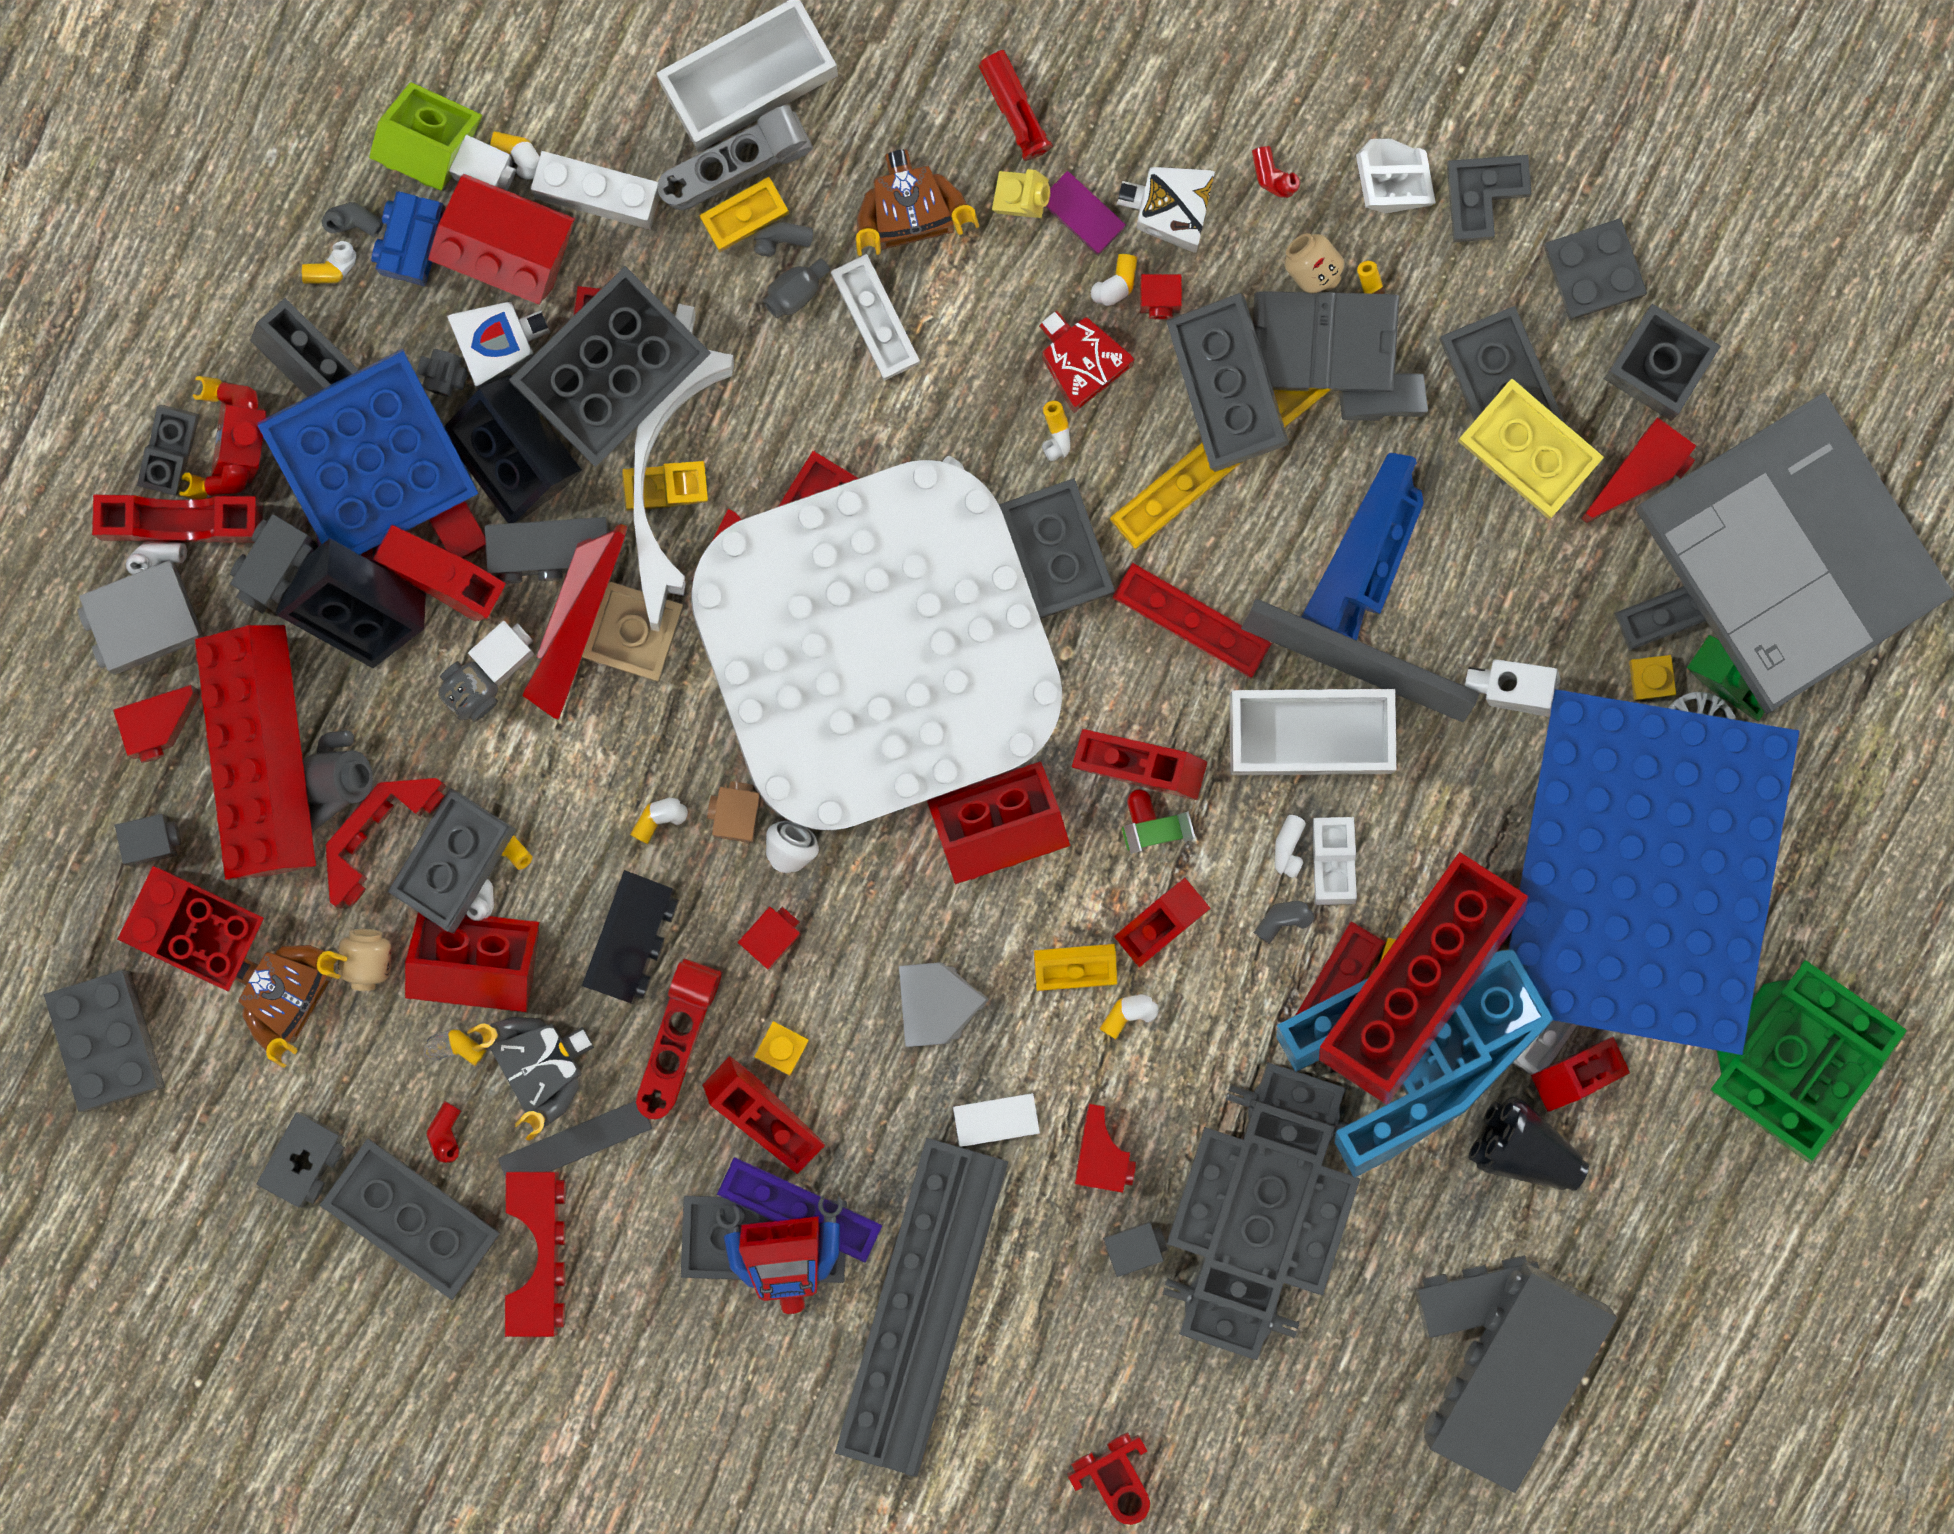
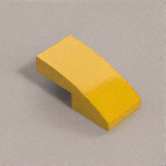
[622,461,708,511]

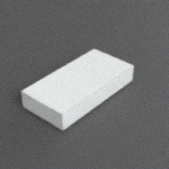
[953,1093,1040,1147]

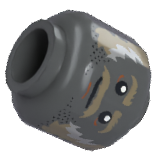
[438,661,498,722]

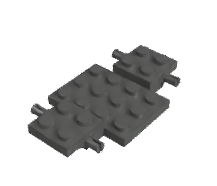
[1162,1062,1360,1360]

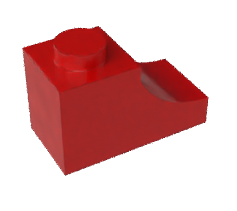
[1531,1036,1630,1112]
[1074,1104,1136,1193]

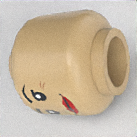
[1284,233,1344,294]
[338,929,391,991]

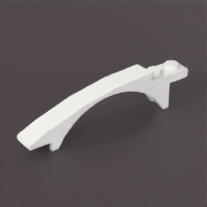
[634,304,734,631]

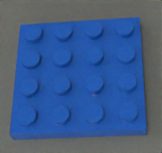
[257,349,479,555]

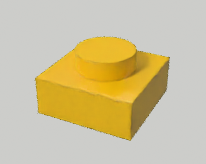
[1629,655,1676,701]
[754,1021,809,1076]

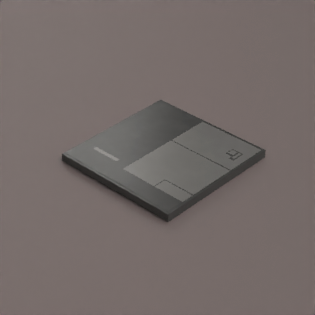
[1635,392,1954,715]

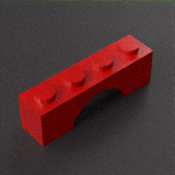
[92,494,263,543]
[505,1172,566,1337]

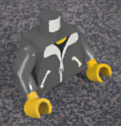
[467,1017,594,1141]

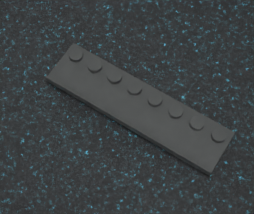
[835,1138,1008,1477]

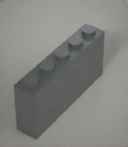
[1424,1262,1617,1493]

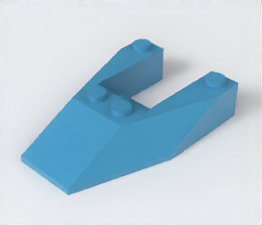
[1276,949,1553,1178]

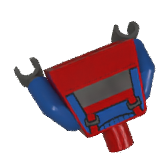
[716,1195,843,1314]

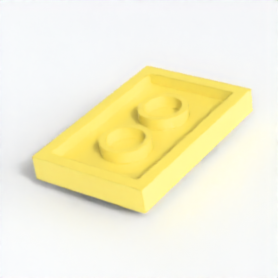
[1458,379,1604,520]

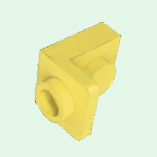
[992,169,1050,218]

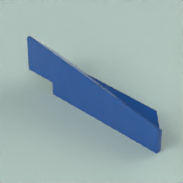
[1301,453,1424,641]

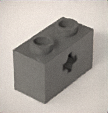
[256,1112,345,1208]

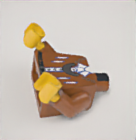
[856,149,979,256]
[235,945,347,1068]

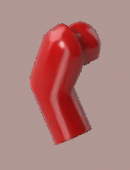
[1252,146,1300,198]
[426,1101,462,1163]

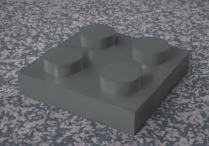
[1543,218,1647,321]

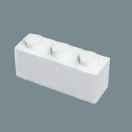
[531,151,660,230]

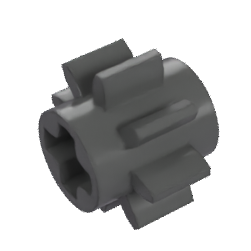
[416,349,468,397]

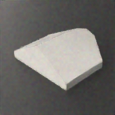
[1356,139,1436,213]

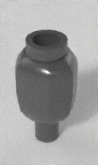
[763,258,830,319]

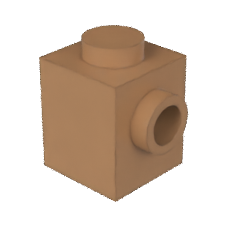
[707,781,761,844]

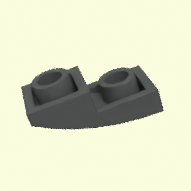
[1339,374,1428,421]
[137,404,200,496]

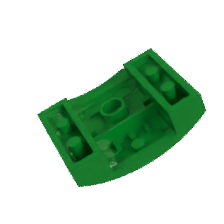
[1710,960,1907,1165]

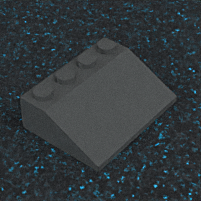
[509,266,711,467]

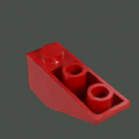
[372,525,506,622]

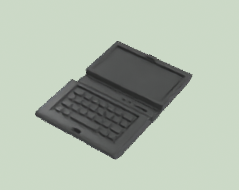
[1253,291,1400,392]

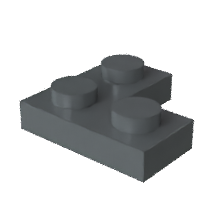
[1447,155,1532,243]

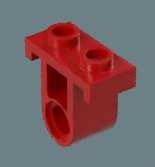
[1067,1432,1150,1525]

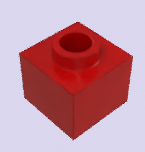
[1140,274,1182,320]

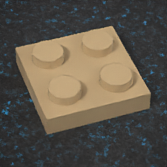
[582,581,684,683]

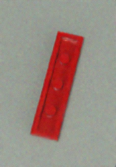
[1112,563,1272,679]

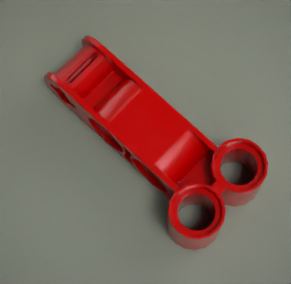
[636,958,723,1120]

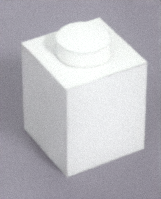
[449,135,516,191]
[468,621,534,686]

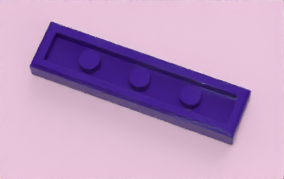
[717,1157,883,1263]

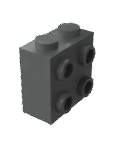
[230,514,318,614]

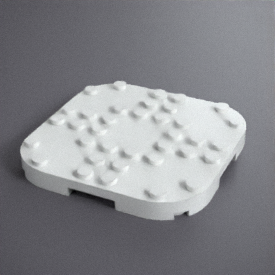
[691,460,1062,830]

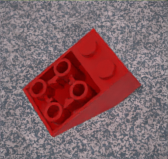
[117,866,264,992]

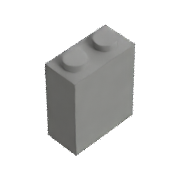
[77,560,204,675]

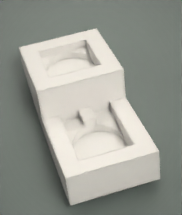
[1313,817,1357,905]

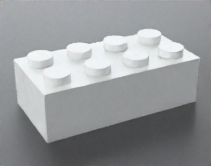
[657,0,838,152]
[1229,689,1396,775]

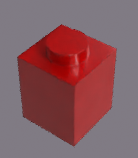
[737,906,802,971]

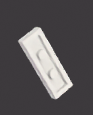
[831,254,920,381]

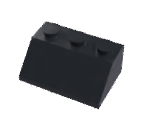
[444,374,582,524]
[276,538,426,668]
[582,870,679,1005]

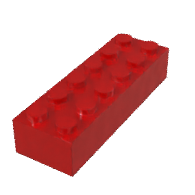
[195,625,316,880]
[1319,851,1528,1106]

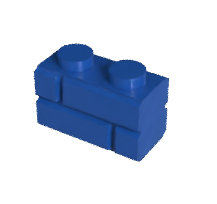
[371,191,446,286]

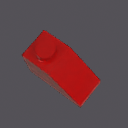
[113,685,200,763]
[1113,877,1211,968]

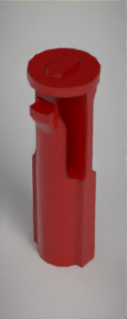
[978,50,1053,161]

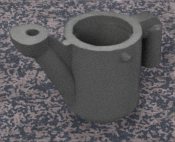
[303,730,373,837]

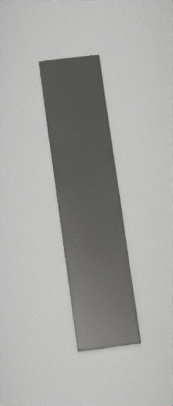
[498,1101,652,1178]

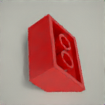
[428,173,575,305]
[927,761,1070,885]
[405,912,540,1012]

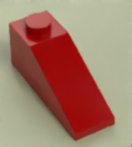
[1580,417,1696,523]
[1072,729,1208,800]
[702,1056,825,1175]

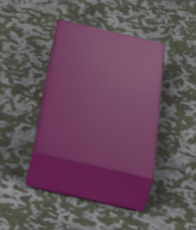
[1045,171,1126,256]

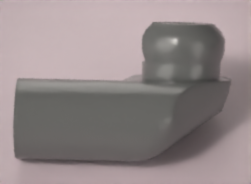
[322,202,384,238]
[754,222,813,257]
[1253,900,1314,944]

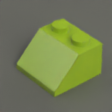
[369,82,482,191]

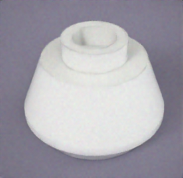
[766,821,819,873]

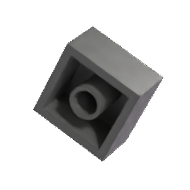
[1603,304,1721,421]

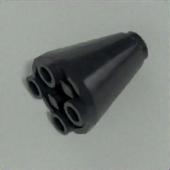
[1468,1097,1589,1191]

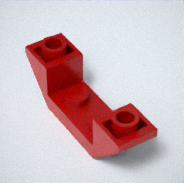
[325,778,446,909]

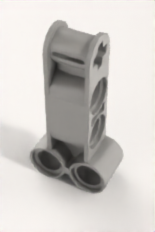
[657,105,813,210]

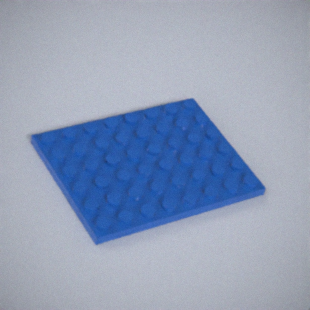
[1509,689,1800,1055]

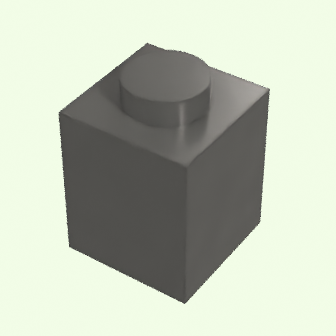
[114,814,181,867]
[1103,1221,1168,1277]

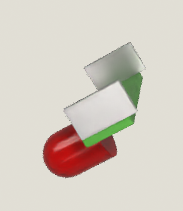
[1122,789,1196,854]

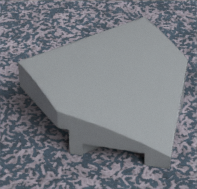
[899,963,989,1047]

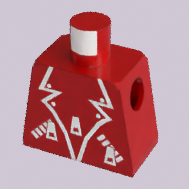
[1039,311,1135,413]

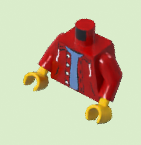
[179,376,266,500]

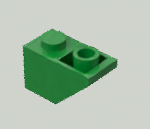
[1687,635,1765,721]

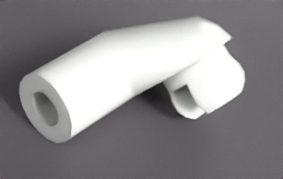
[126,541,187,575]
[1275,815,1306,878]

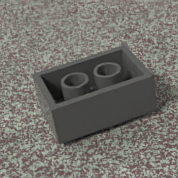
[44,970,165,1112]

